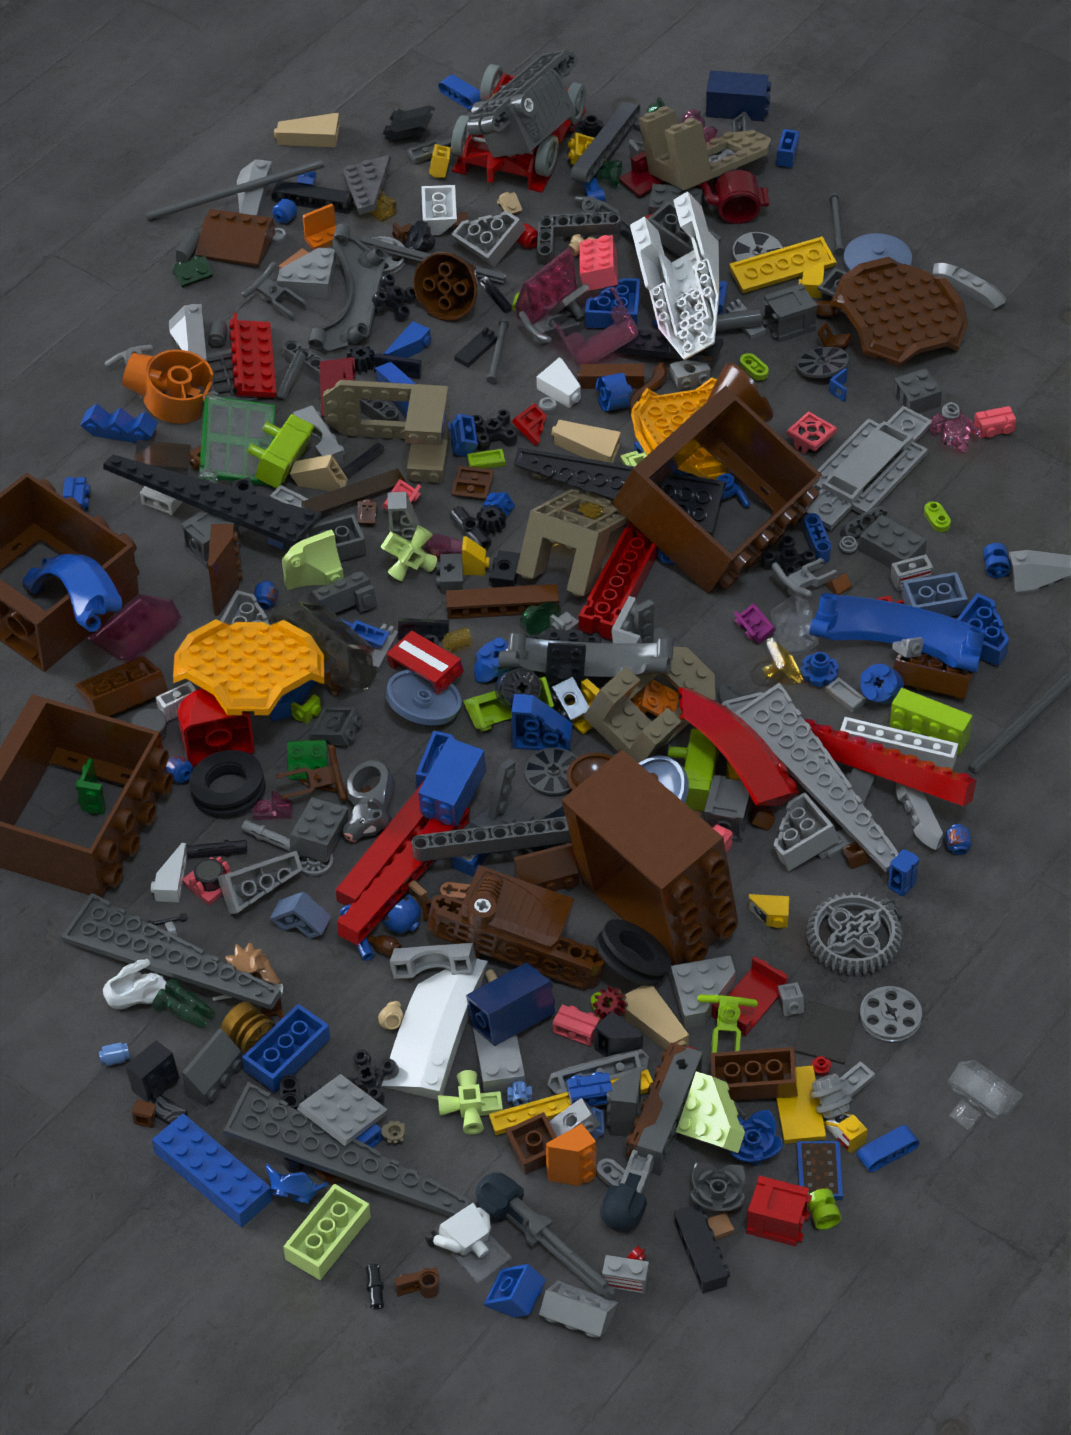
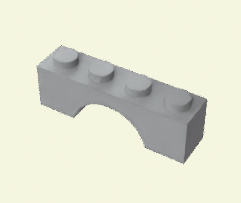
[293,406,345,465]
[390,943,477,979]

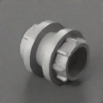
[810,1074,852,1118]

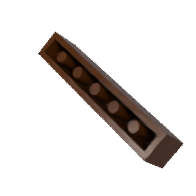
[446,584,559,619]

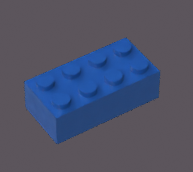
[242,1004,330,1093]

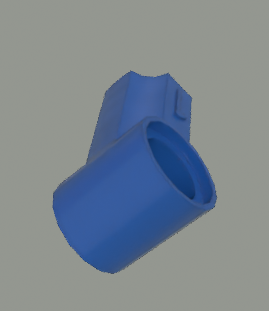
[582,177,605,202]

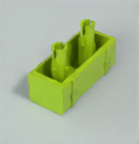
[247,414,314,488]
[668,729,719,811]

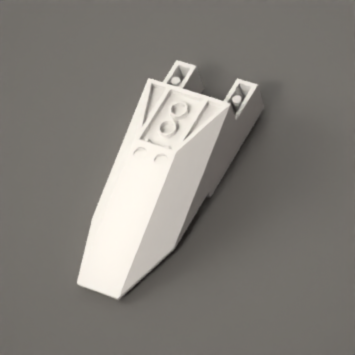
[630,192,719,360]

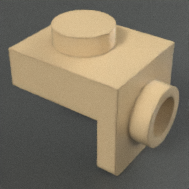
[497,192,522,215]

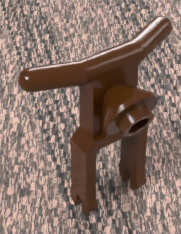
[276,744,348,801]

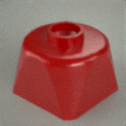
[177,688,255,768]

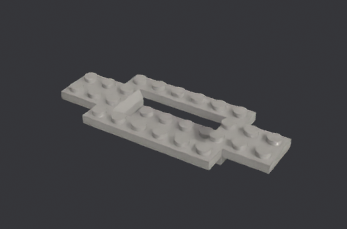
[806,406,933,530]

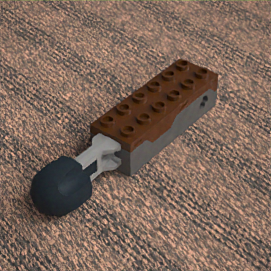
[600,1042,703,1232]

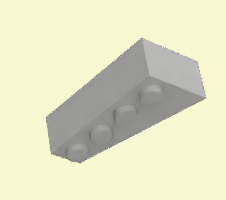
[388,492,428,559]
[217,851,303,915]

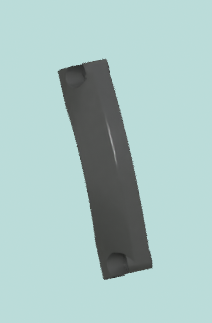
[499,633,674,677]

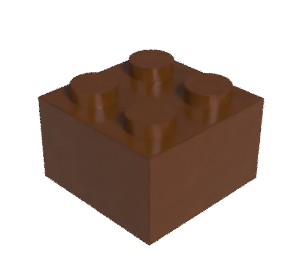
[506,1112,557,1175]

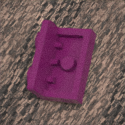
[733,603,776,644]

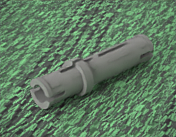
[241,820,290,852]

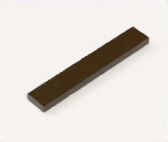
[301,468,406,515]

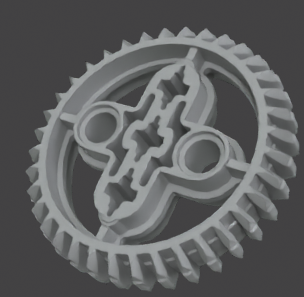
[806,892,902,976]

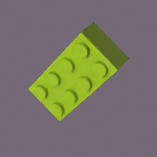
[890,688,973,756]

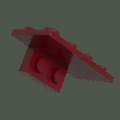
[619,151,667,197]
[320,357,356,418]

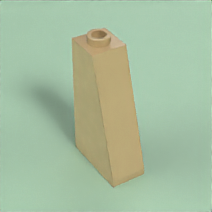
[274,113,340,147]
[551,420,621,463]
[620,985,689,1050]

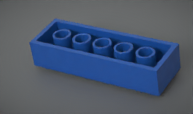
[152,1113,273,1228]

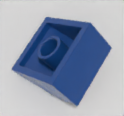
[484,1264,546,1318]

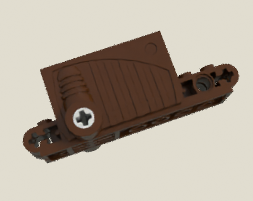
[427,865,605,991]

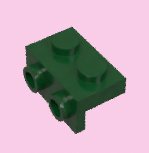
[172,256,213,287]

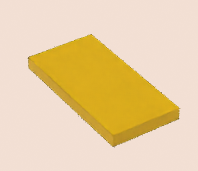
[776,1066,826,1144]

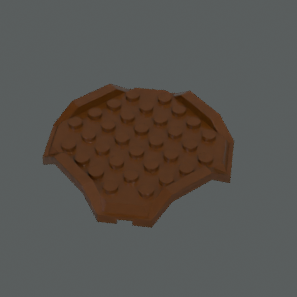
[830,257,968,367]

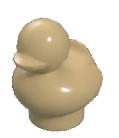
[567,234,595,256]
[378,1001,404,1030]

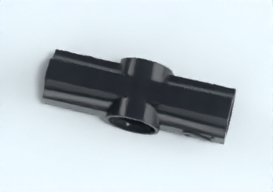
[450,506,492,551]

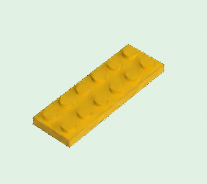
[729,236,836,294]

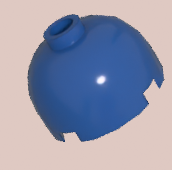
[382,894,421,934]

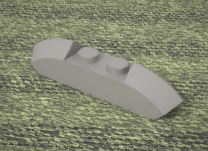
[932,263,1006,309]
[896,782,943,850]
[547,1049,649,1094]

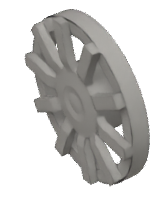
[298,854,333,877]

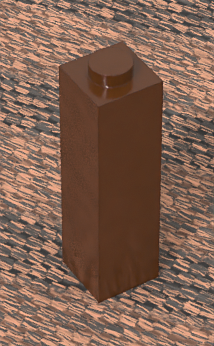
[577,364,644,389]

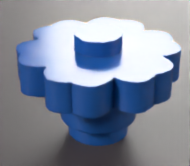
[800,652,839,687]

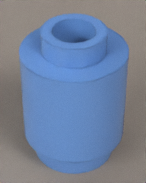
[99,1042,130,1067]

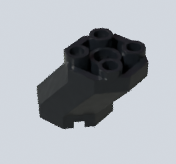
[382,105,435,141]

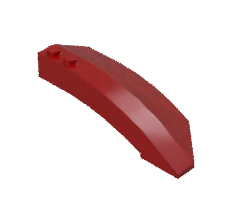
[678,687,799,806]

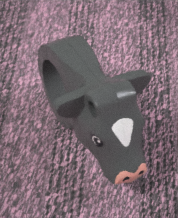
[342,760,396,843]

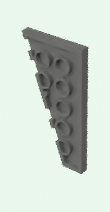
[342,154,391,215]

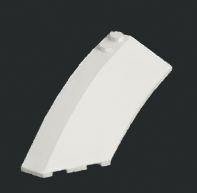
[381,959,488,1100]

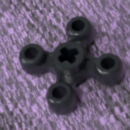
[372,273,417,321]
[473,409,517,451]
[761,536,817,577]
[346,1050,399,1104]

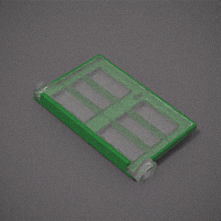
[199,391,275,487]

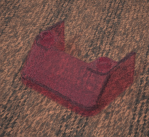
[554,287,638,366]

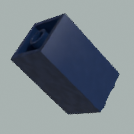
[706,70,771,122]
[466,962,555,1046]

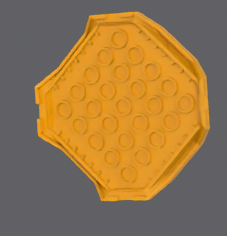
[631,378,736,480]
[173,619,324,715]

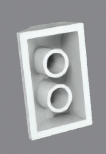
[421,185,457,235]

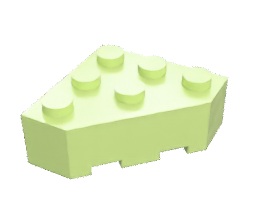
[676,1072,745,1153]

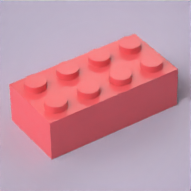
[580,235,618,291]

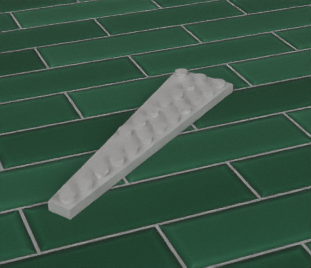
[735,683,899,872]

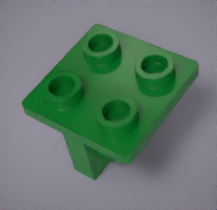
[287,740,328,779]

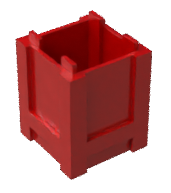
[746,1176,812,1247]

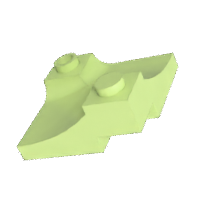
[282,530,344,591]

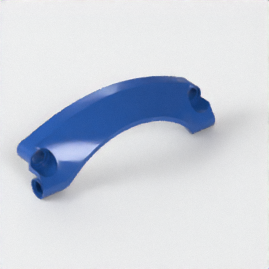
[22,554,122,632]
[809,593,986,673]

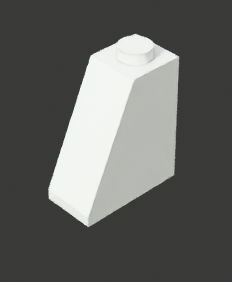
[537,358,581,408]

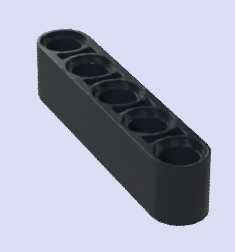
[271,181,354,213]
[280,1075,304,1173]

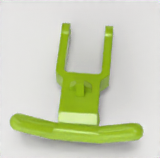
[697,994,758,1053]

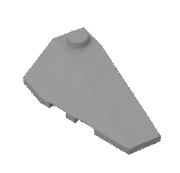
[237,159,273,216]
[169,304,207,361]
[1008,550,1071,594]

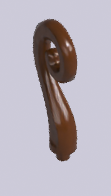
[629,362,668,413]

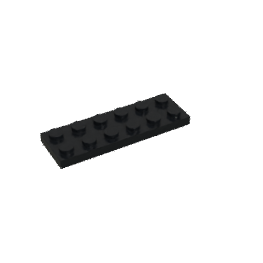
[613,328,724,363]

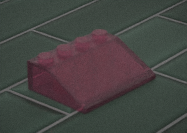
[515,247,577,325]
[88,594,182,661]

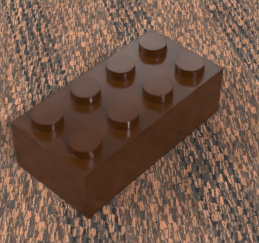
[711,1047,798,1101]

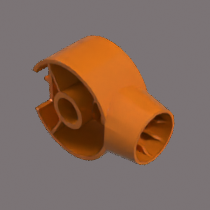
[122,350,213,424]

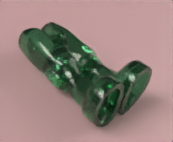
[593,160,622,187]
[152,978,215,1028]

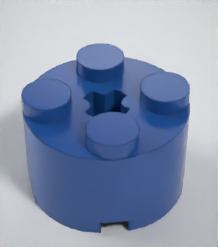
[596,373,632,411]
[860,664,904,705]

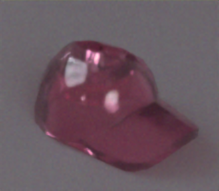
[424,534,463,559]

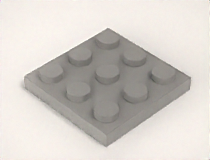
[298,1074,388,1146]

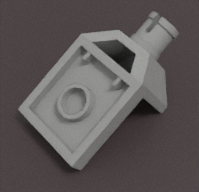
[612,596,642,644]

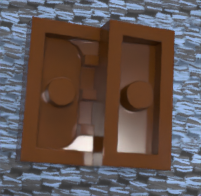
[451,465,494,500]

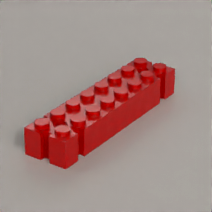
[579,521,658,640]

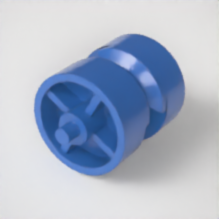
[983,543,1010,578]

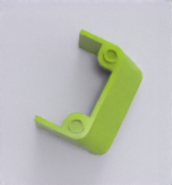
[463,677,554,732]

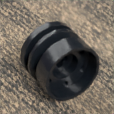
[495,668,541,710]

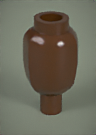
[816,301,839,318]
[367,935,402,957]

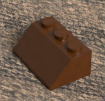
[514,843,579,892]

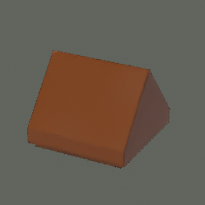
[825,573,852,595]

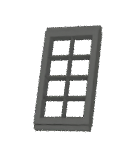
[206,349,257,410]

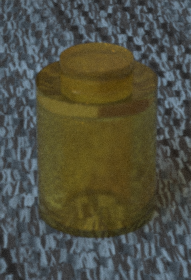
[442,627,472,652]

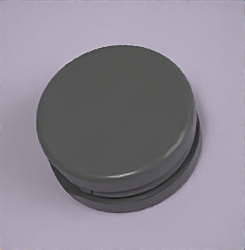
[131,709,168,741]

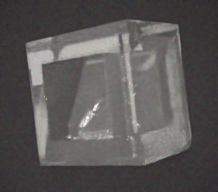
[950,1099,981,1130]

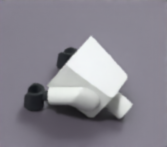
[425,1203,491,1258]

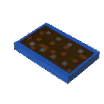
[797,1141,843,1200]

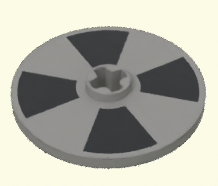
[732,232,783,262]

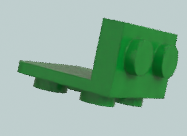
[76,758,106,815]

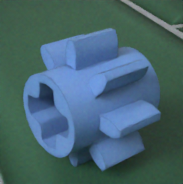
[507,1081,532,1106]

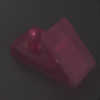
[253,791,293,821]

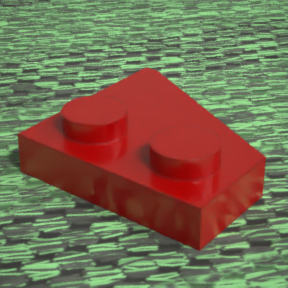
[512,403,547,446]

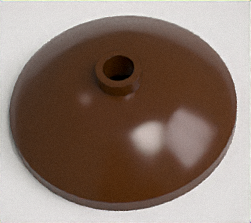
[567,752,612,791]

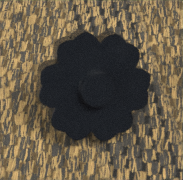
[575,115,605,138]
[405,220,436,251]

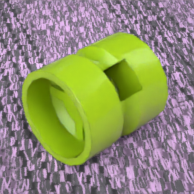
[807,1189,842,1230]

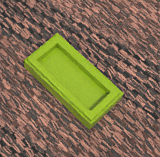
[467,449,506,469]

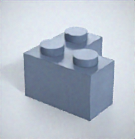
[270,892,331,939]

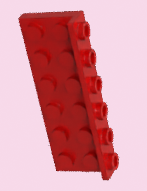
[229,313,277,398]

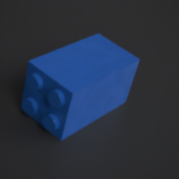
[418,737,486,827]

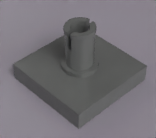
[548,283,590,320]

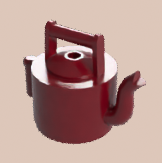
[697,170,770,224]

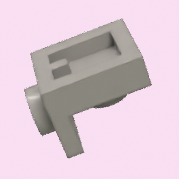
[550,612,579,630]
[892,637,924,658]
[778,982,804,1016]

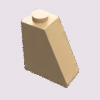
[290,454,348,491]

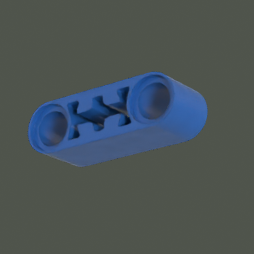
[438,75,481,110]
[803,513,831,564]
[857,1125,920,1172]

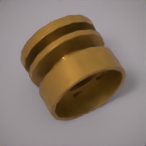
[221,1002,275,1054]

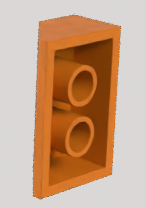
[546,1124,596,1186]

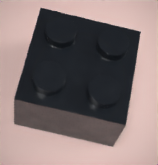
[125,1040,180,1101]

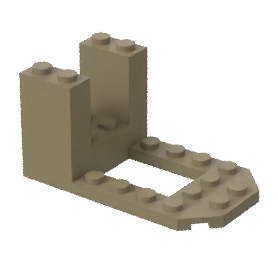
[638,106,773,190]
[323,380,451,483]
[516,489,629,597]
[583,646,716,763]

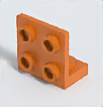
[303,204,336,250]
[633,680,679,717]

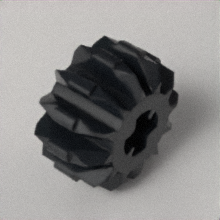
[346,344,375,373]
[476,505,506,535]

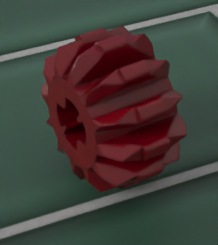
[592,987,629,1020]

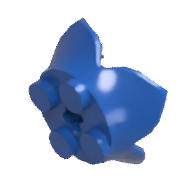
[474,638,517,683]
[729,1110,783,1166]
[266,1164,328,1204]

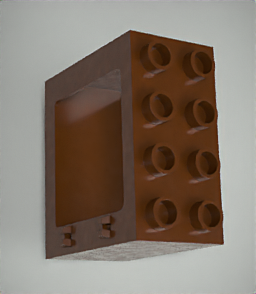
[612,386,822,594]
[0,472,139,673]
[0,694,173,898]
[562,749,738,966]

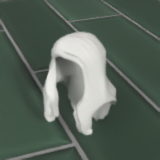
[103,959,167,1010]

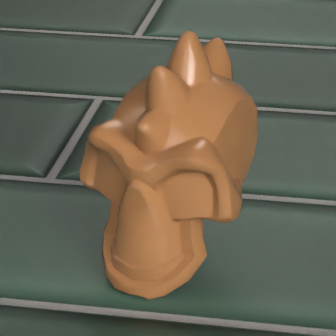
[225,942,282,984]

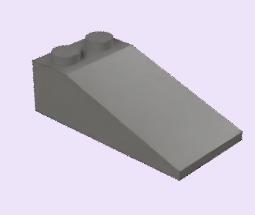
[472,1027,525,1093]

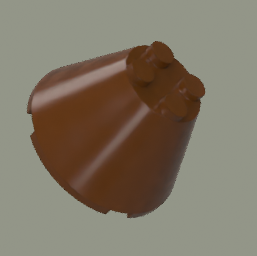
[413,252,478,320]
[706,363,773,422]

